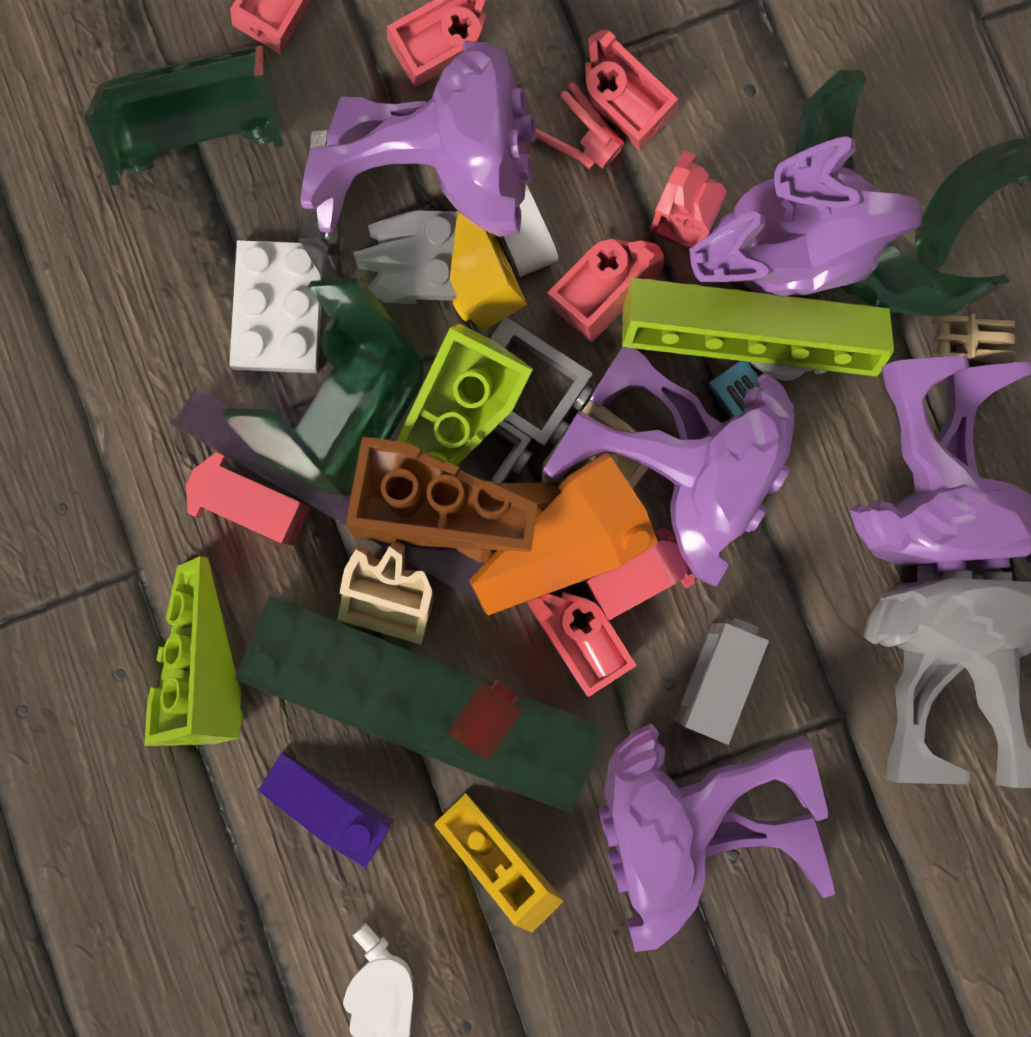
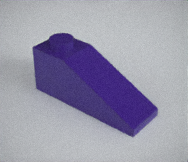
[258,752,394,868]

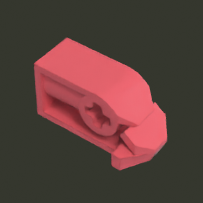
[230,0,312,55]
[387,0,487,88]
[585,30,678,151]
[649,150,727,249]
[547,239,664,343]
[185,452,311,546]
[584,527,695,620]
[526,591,637,697]

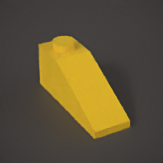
[450,212,527,331]
[434,793,564,933]

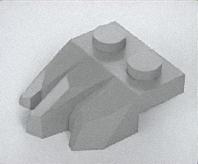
[353,211,457,304]

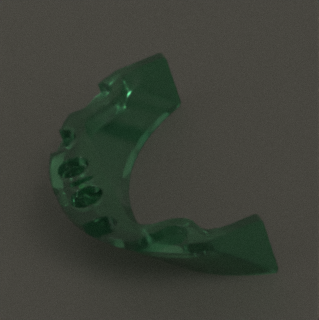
[795,69,1010,316]
[914,138,1031,276]

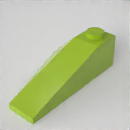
[397,323,533,466]
[144,556,243,746]

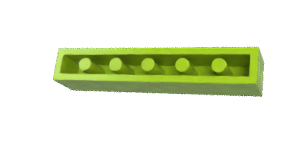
[622,278,894,377]

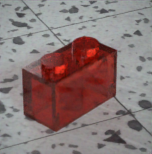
[448,679,522,762]

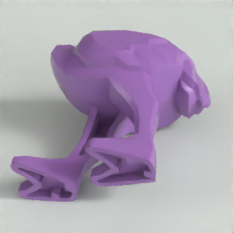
[300,41,536,237]
[689,136,922,297]
[543,347,795,587]
[850,356,1031,574]
[598,724,835,952]

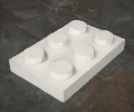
[229,240,325,373]

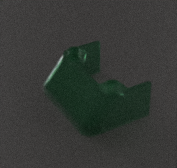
[84,46,284,186]
[221,278,424,496]

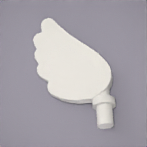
[343,923,414,1037]

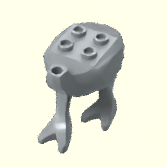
[863,570,1031,788]

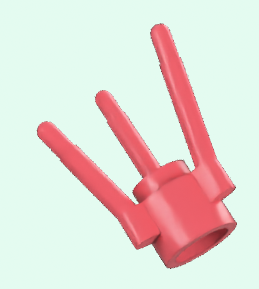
[535,82,625,170]

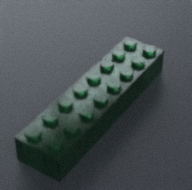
[235,595,605,814]

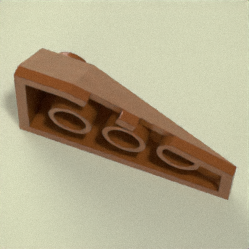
[345,437,538,552]

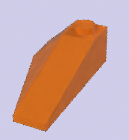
[469,453,658,615]

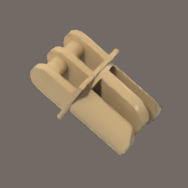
[932,314,1015,363]

